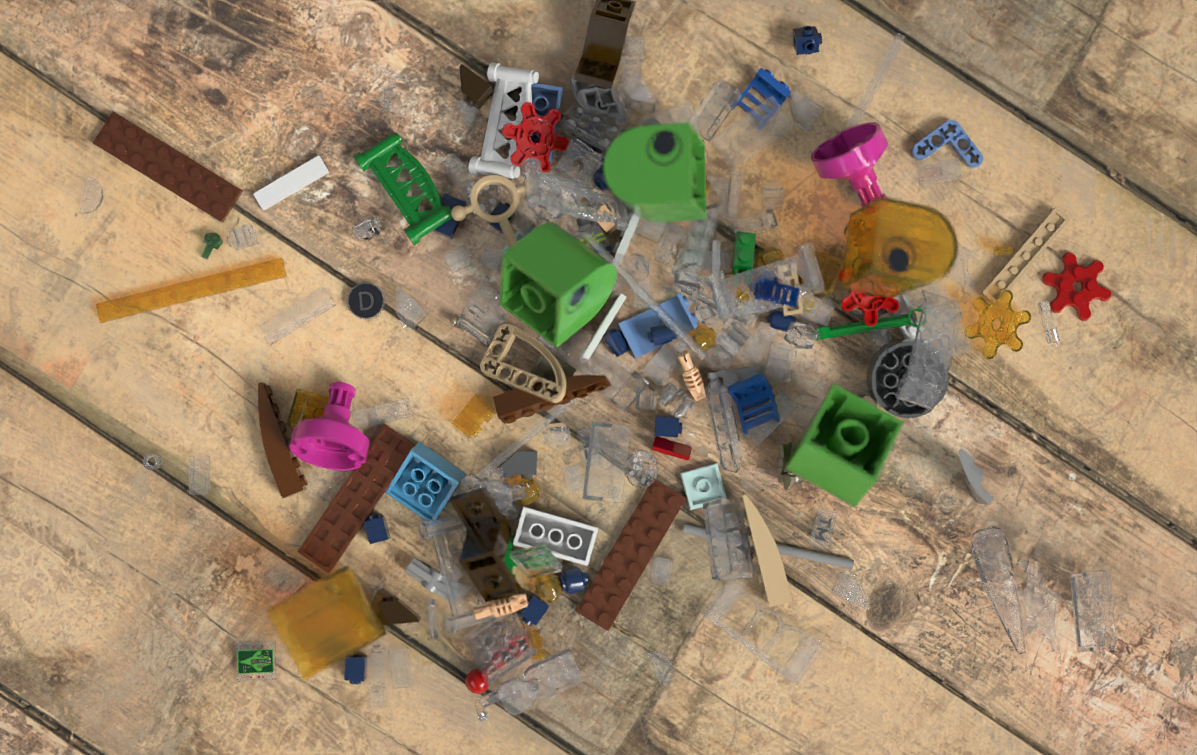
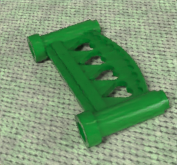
[353,132,452,246]

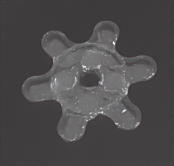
[462,468,526,521]

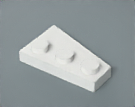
[613,211,640,271]

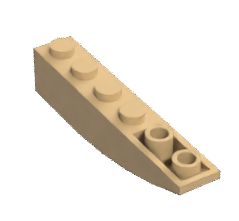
[739,491,792,607]

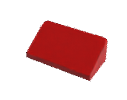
[652,436,692,461]

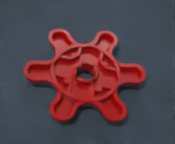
[502,102,569,173]
[1042,252,1112,321]
[839,256,899,326]

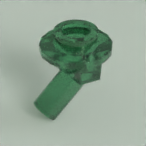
[201,232,223,260]

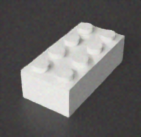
[513,507,598,566]

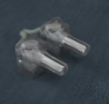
[657,382,696,419]

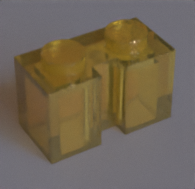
[451,394,495,438]

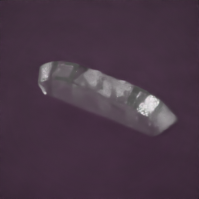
[705,378,742,473]

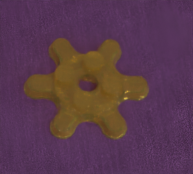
[964,290,1031,359]

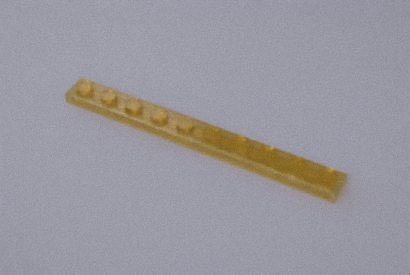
[96,258,287,323]

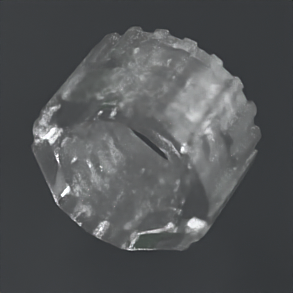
[143,453,162,470]

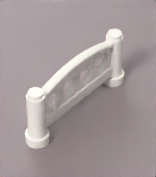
[469,62,539,179]

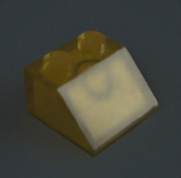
[286,388,329,428]

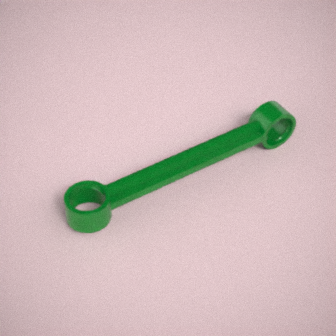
[811,308,927,341]

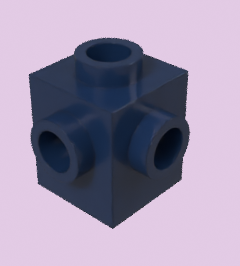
[793,26,822,55]

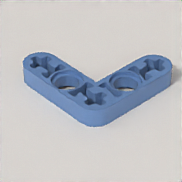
[911,120,983,169]

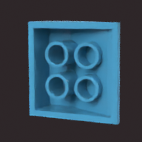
[385,442,467,525]

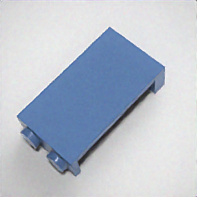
[618,293,699,359]

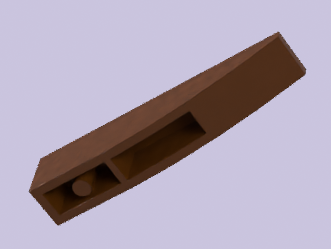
[493,375,611,424]
[258,382,308,498]

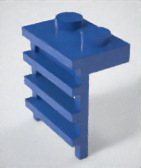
[730,68,791,131]
[727,373,780,435]

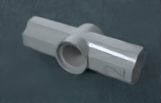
[405,558,462,603]

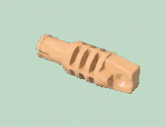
[677,350,706,401]
[473,594,528,620]

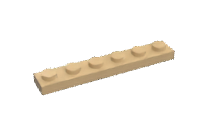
[981,207,1071,306]

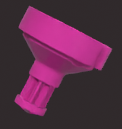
[811,122,888,212]
[290,382,369,471]

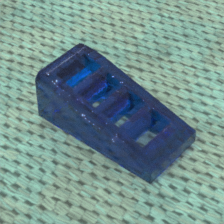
[756,279,800,308]

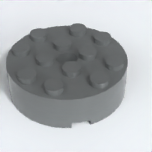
[867,338,949,418]

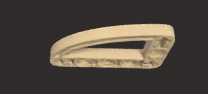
[480,323,566,403]

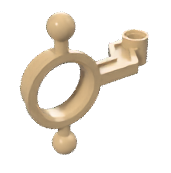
[451,175,538,248]

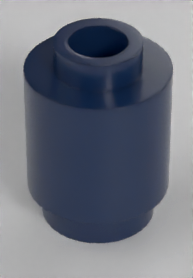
[767,309,796,332]
[647,323,677,346]
[604,328,630,357]

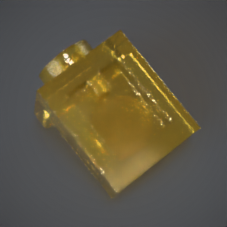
[528,630,548,661]

